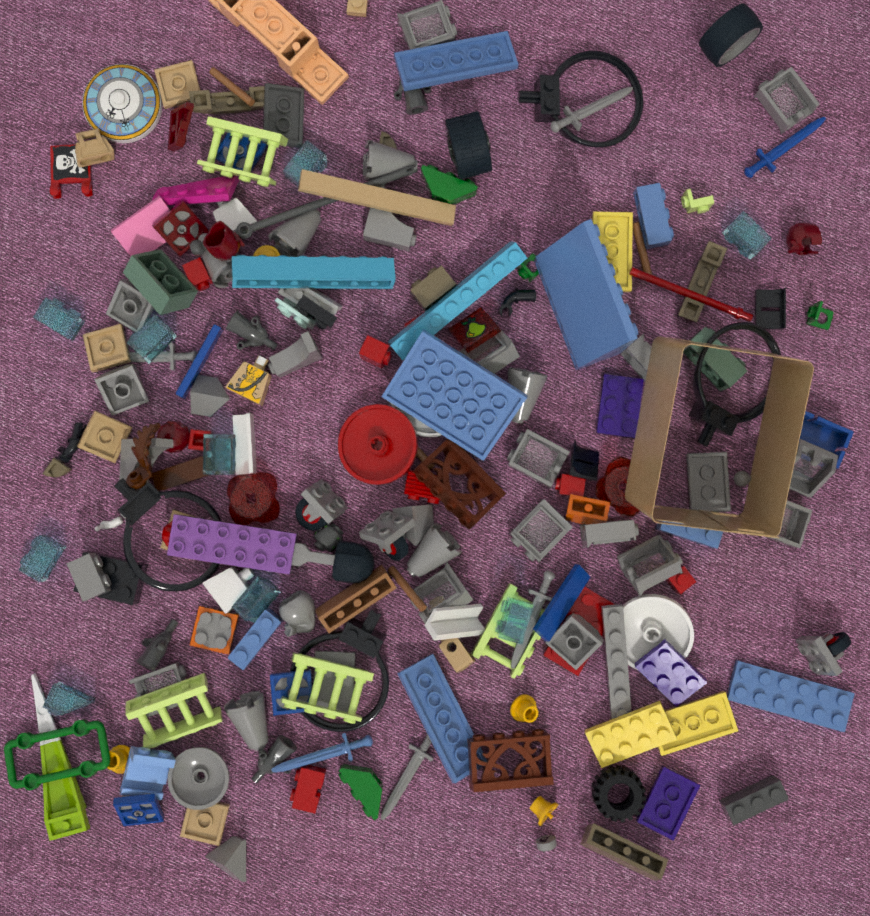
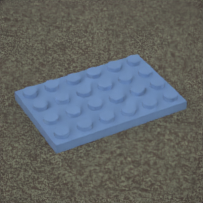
[381,329,528,461]

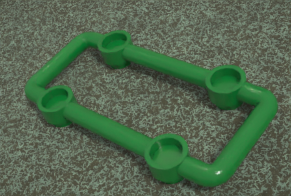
[4,719,111,790]

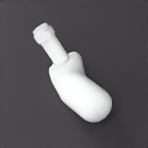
[95,517,123,531]

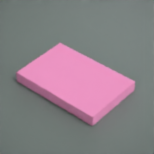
[110,196,170,257]

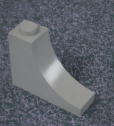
[363,184,417,252]
[268,331,323,378]
[119,438,173,492]

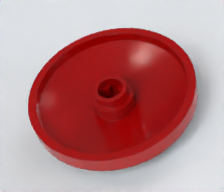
[338,404,418,485]

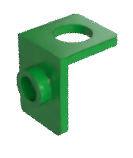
[517,254,539,282]
[806,301,834,330]

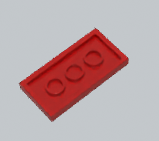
[543,587,615,676]

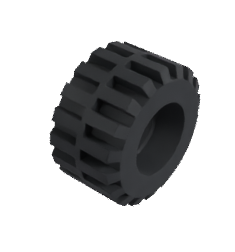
[591,765,646,822]

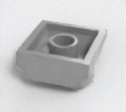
[106,279,155,334]
[95,364,150,416]
[545,613,604,670]

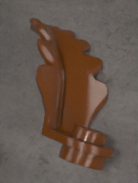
[126,423,161,489]

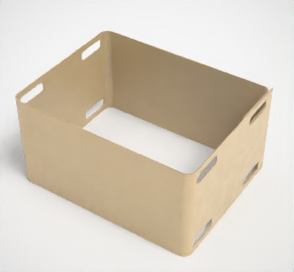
[625,336,814,538]

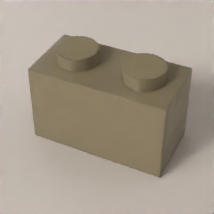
[410,265,456,311]

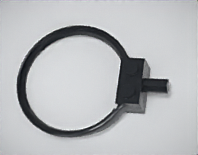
[517,51,643,148]
[688,322,781,447]
[114,478,222,592]
[290,609,389,732]

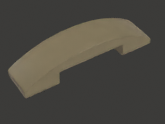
[189,86,264,114]
[678,241,727,323]

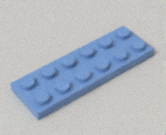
[394,31,519,91]
[397,654,487,784]
[727,660,855,733]

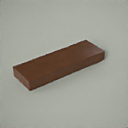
[152,454,215,491]

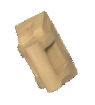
[75,128,115,167]

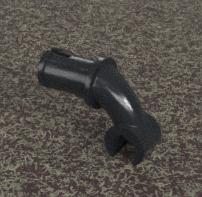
[498,288,536,317]
[55,422,87,463]

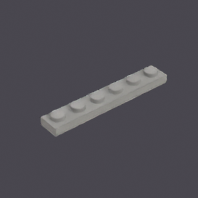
[601,604,632,719]

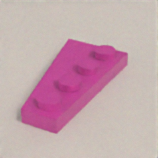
[152,175,239,205]

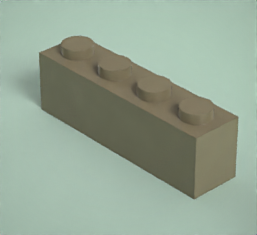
[580,823,668,881]

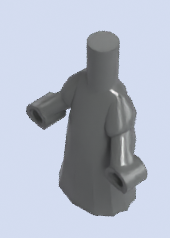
[394,80,431,115]
[225,310,278,351]
[136,619,178,671]
[252,735,297,783]

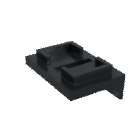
[755,288,786,330]
[296,295,337,331]
[569,440,599,481]

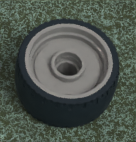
[699,3,763,67]

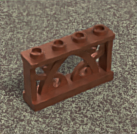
[413,438,506,529]
[467,729,554,792]

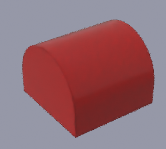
[188,429,212,451]

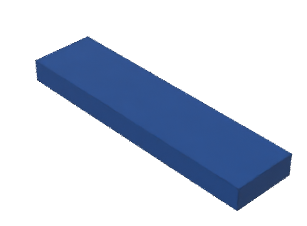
[176,325,223,399]
[533,564,590,642]

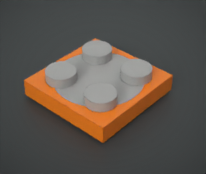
[190,606,239,655]

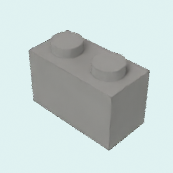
[67,553,111,602]

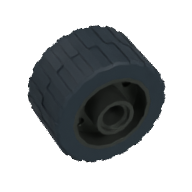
[445,111,492,179]

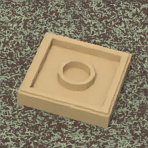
[154,60,200,109]
[83,324,131,373]
[77,410,133,463]
[180,802,230,846]

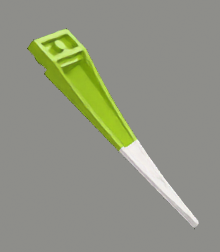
[31,673,90,841]

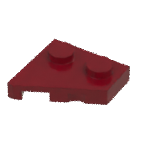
[168,102,194,152]

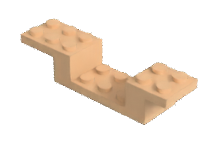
[208,0,349,105]

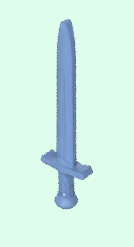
[271,733,373,773]

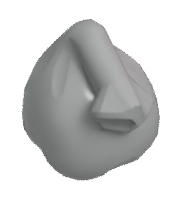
[279,590,316,637]

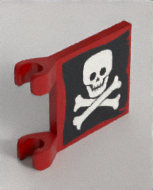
[50,144,93,199]

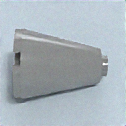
[363,140,418,181]
[268,209,321,257]
[198,233,239,288]
[508,367,547,424]
[407,523,462,577]
[224,691,268,751]

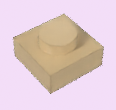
[346,0,368,17]

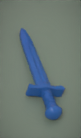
[744,117,826,178]

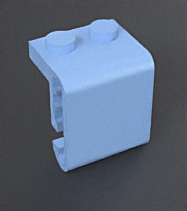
[120,746,176,800]

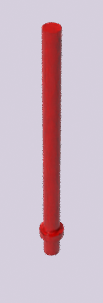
[629,267,753,322]

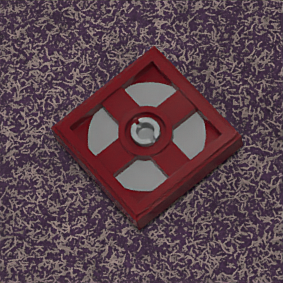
[152,200,209,257]

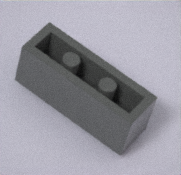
[719,775,789,825]

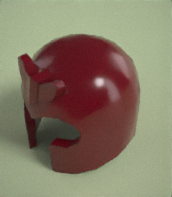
[203,221,245,261]
[786,222,822,255]
[157,421,191,453]

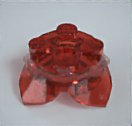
[595,456,640,517]
[227,472,280,525]

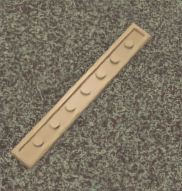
[298,169,456,226]

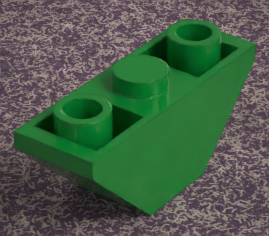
[421,165,478,205]
[338,764,383,821]

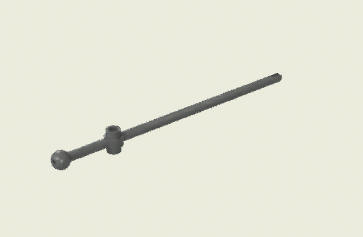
[190,165,418,256]

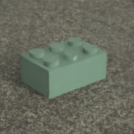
[123,249,198,315]
[683,327,748,392]

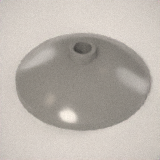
[167,747,230,810]

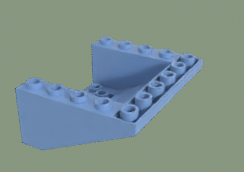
[534,219,639,370]

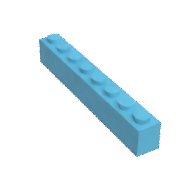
[388,241,527,361]
[231,255,396,289]

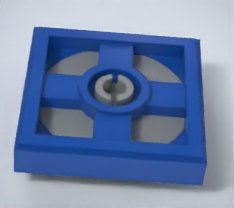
[216,133,268,172]
[270,669,312,716]
[113,793,164,826]

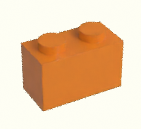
[565,494,610,525]

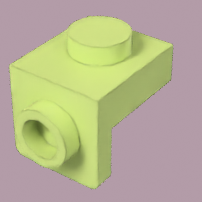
[681,189,714,214]

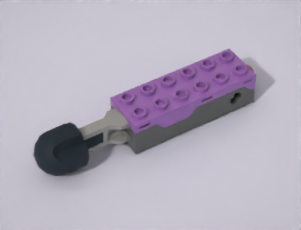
[162,514,374,583]

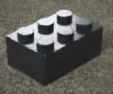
[73,551,148,605]

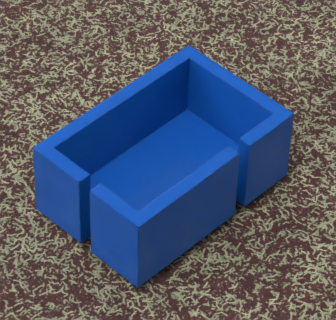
[799,411,854,469]

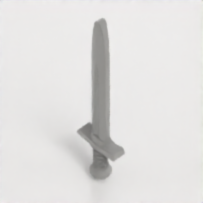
[550,87,633,133]
[129,343,198,371]
[511,571,555,669]
[381,734,434,820]

